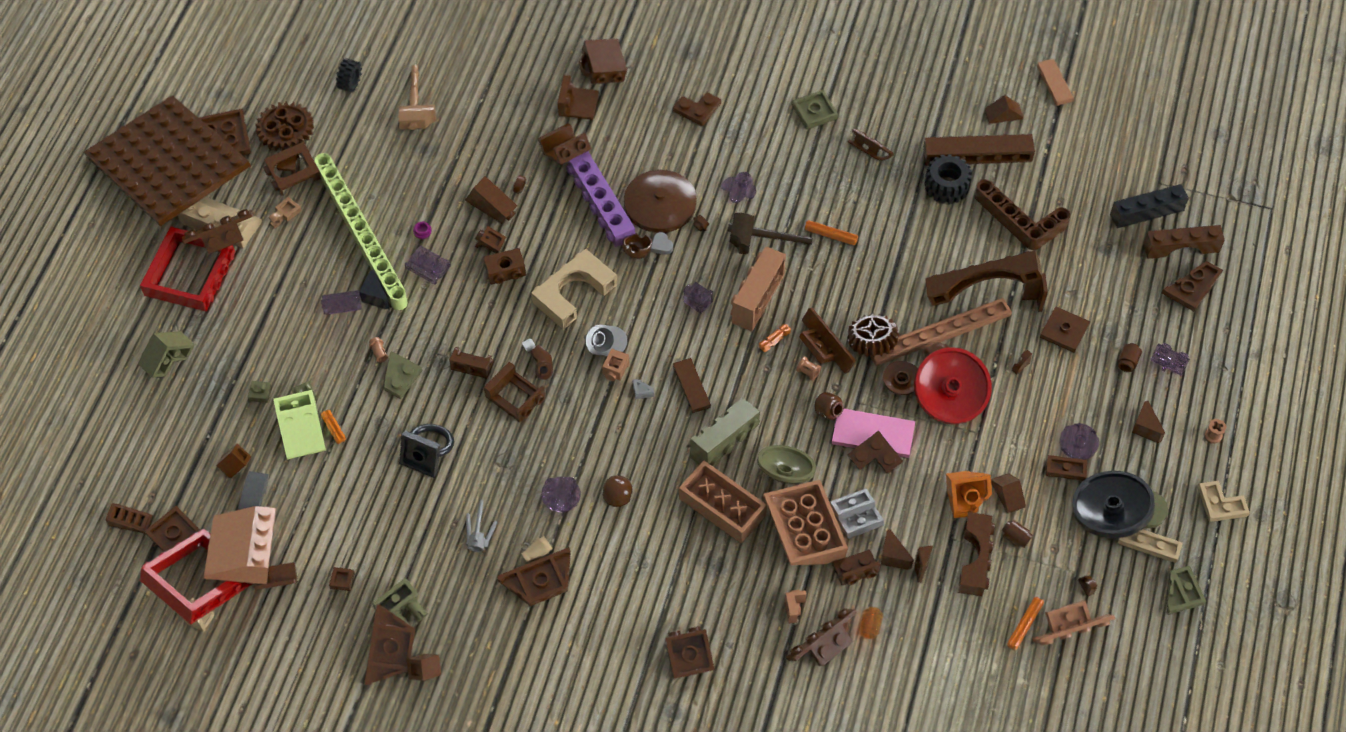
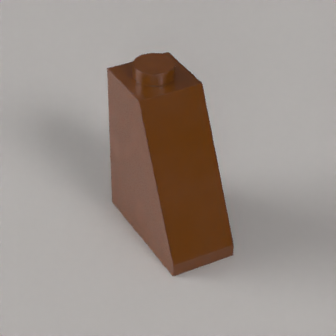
[465,176,517,224]

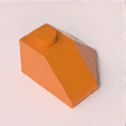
[946,471,992,518]

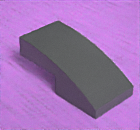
[238,471,269,509]

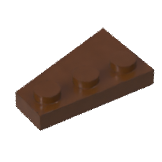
[1161,261,1223,312]

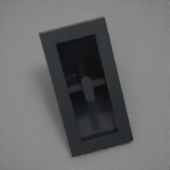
[359,270,389,309]

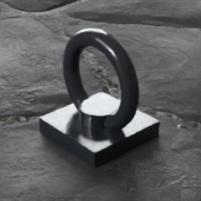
[399,424,454,478]

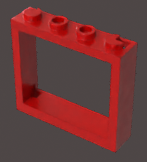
[140,226,235,311]
[140,529,253,625]

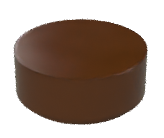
[513,175,527,194]

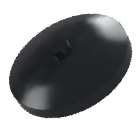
[1073,470,1155,538]

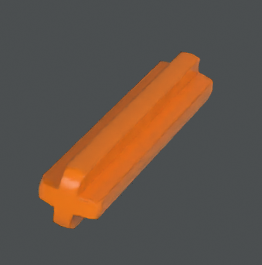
[805,220,858,245]
[1007,597,1044,650]

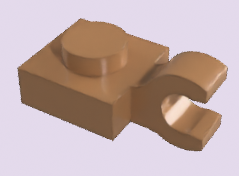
[269,197,301,228]

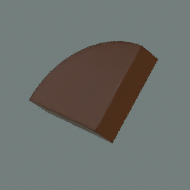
[1012,350,1032,375]
[1078,575,1098,597]

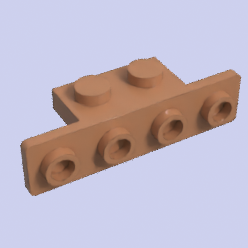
[1033,600,1115,646]

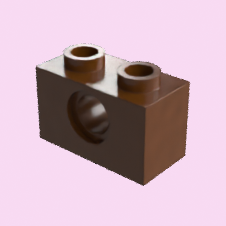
[483,248,526,285]

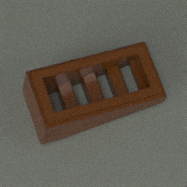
[106,503,154,534]

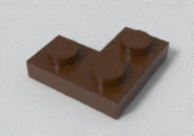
[673,92,722,127]
[847,430,903,474]

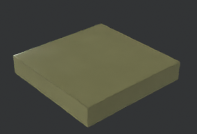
[791,90,839,130]

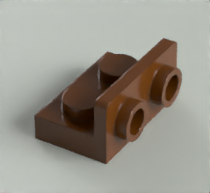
[832,549,881,586]

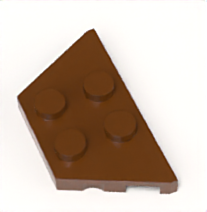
[497,547,571,606]
[364,604,415,685]

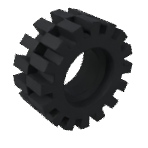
[336,58,362,92]

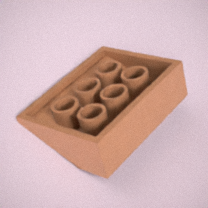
[763,480,848,565]
[204,506,276,584]

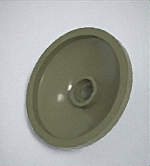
[757,445,816,484]

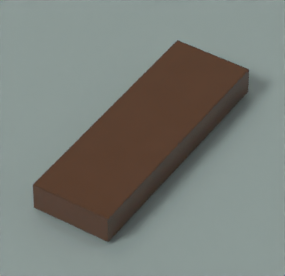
[673,358,711,413]

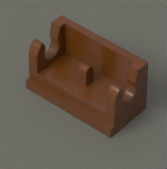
[449,347,494,379]

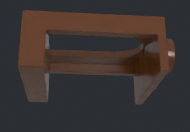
[263,142,321,196]
[484,362,545,422]

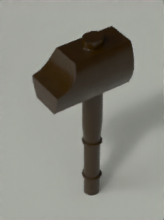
[727,213,813,254]

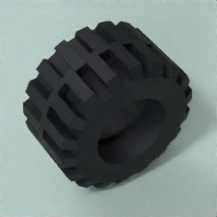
[924,154,972,204]

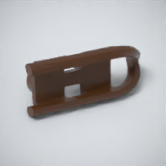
[848,128,894,160]

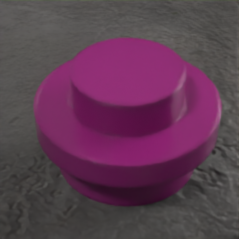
[413,221,432,239]

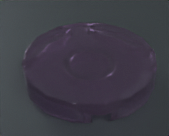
[1059,423,1100,460]

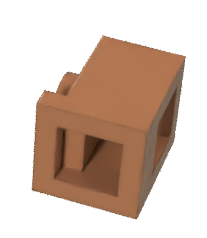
[602,348,630,381]

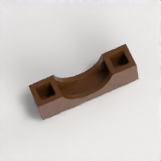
[1143,225,1225,259]
[958,512,995,597]

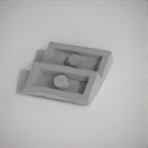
[830,488,884,539]

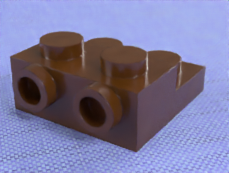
[664,626,715,679]

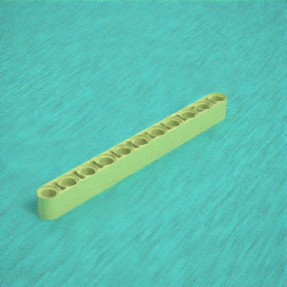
[315,153,408,310]

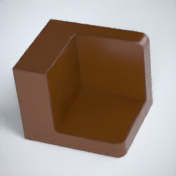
[276,151,301,174]
[216,443,252,478]
[407,654,441,681]

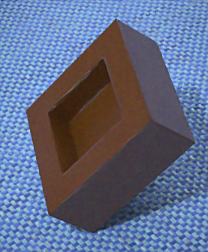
[329,567,354,591]

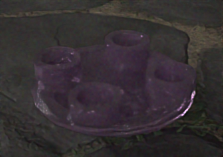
[541,477,581,512]

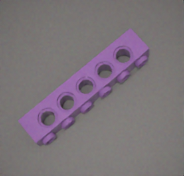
[566,151,635,247]

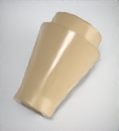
[521,536,553,563]

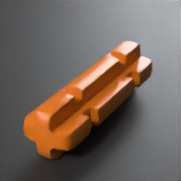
[759,324,791,352]
[321,410,346,444]

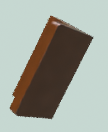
[1021,273,1048,312]
[254,562,298,590]

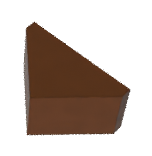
[985,95,1024,124]
[1132,401,1165,443]
[991,473,1026,514]
[881,529,914,570]

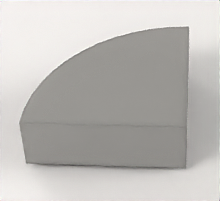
[632,379,654,399]

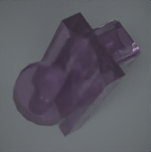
[1150,343,1190,376]

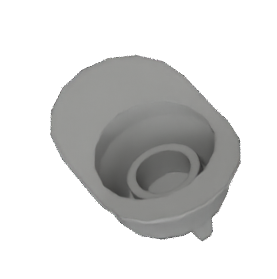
[584,325,627,356]

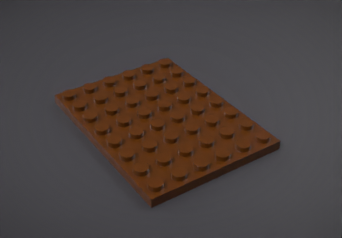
[84,95,251,227]

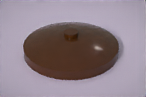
[624,170,697,233]

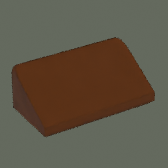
[914,546,933,583]

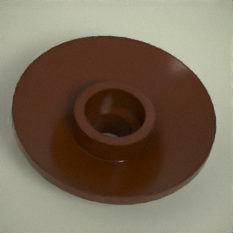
[883,361,918,395]

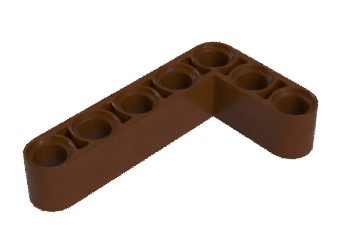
[975,179,1071,250]

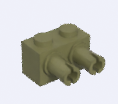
[373,577,428,624]

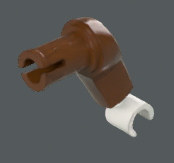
[522,339,553,380]

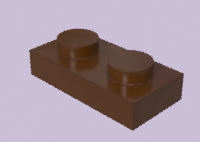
[1045,455,1087,481]

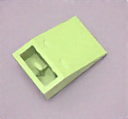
[273,390,326,460]

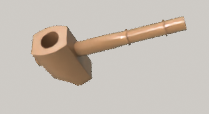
[399,65,436,130]

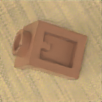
[784,590,806,624]

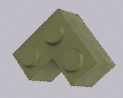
[138,331,195,378]

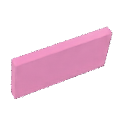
[832,409,915,458]

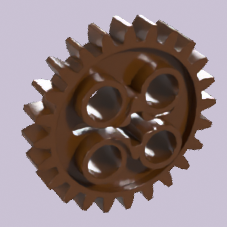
[255,101,314,152]

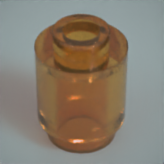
[859,607,884,639]

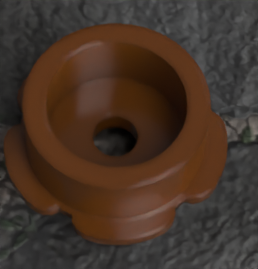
[693,215,709,231]

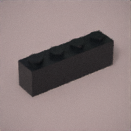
[1110,184,1189,229]

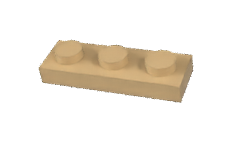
[1117,529,1183,563]

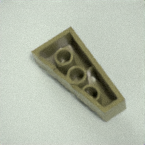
[690,398,760,467]

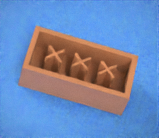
[730,246,786,331]
[679,461,767,544]

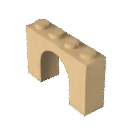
[531,249,617,330]

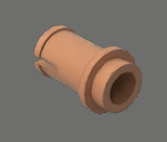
[369,337,388,363]

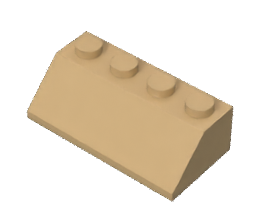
[178,197,262,249]

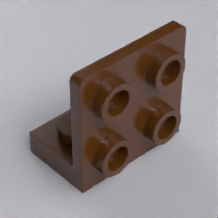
[557,75,599,120]

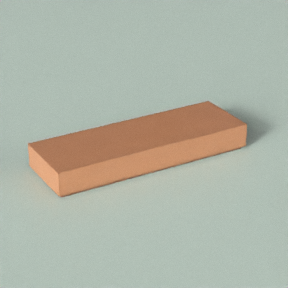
[1037,59,1074,106]

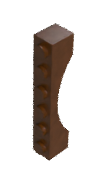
[925,250,1043,306]

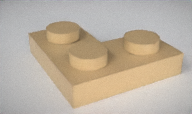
[1198,481,1250,522]

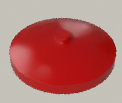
[914,347,992,425]

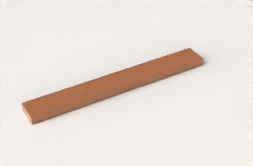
[870,298,1012,366]

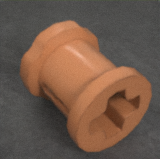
[796,357,821,381]
[1204,419,1227,444]

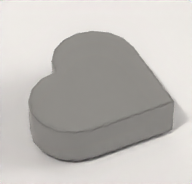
[651,232,673,255]

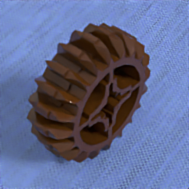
[847,314,899,358]

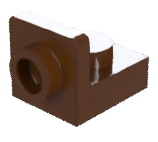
[475,226,506,253]

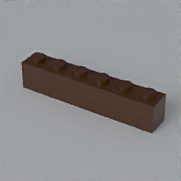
[923,134,1035,166]

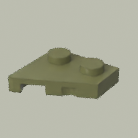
[384,351,423,399]
[1167,565,1206,615]

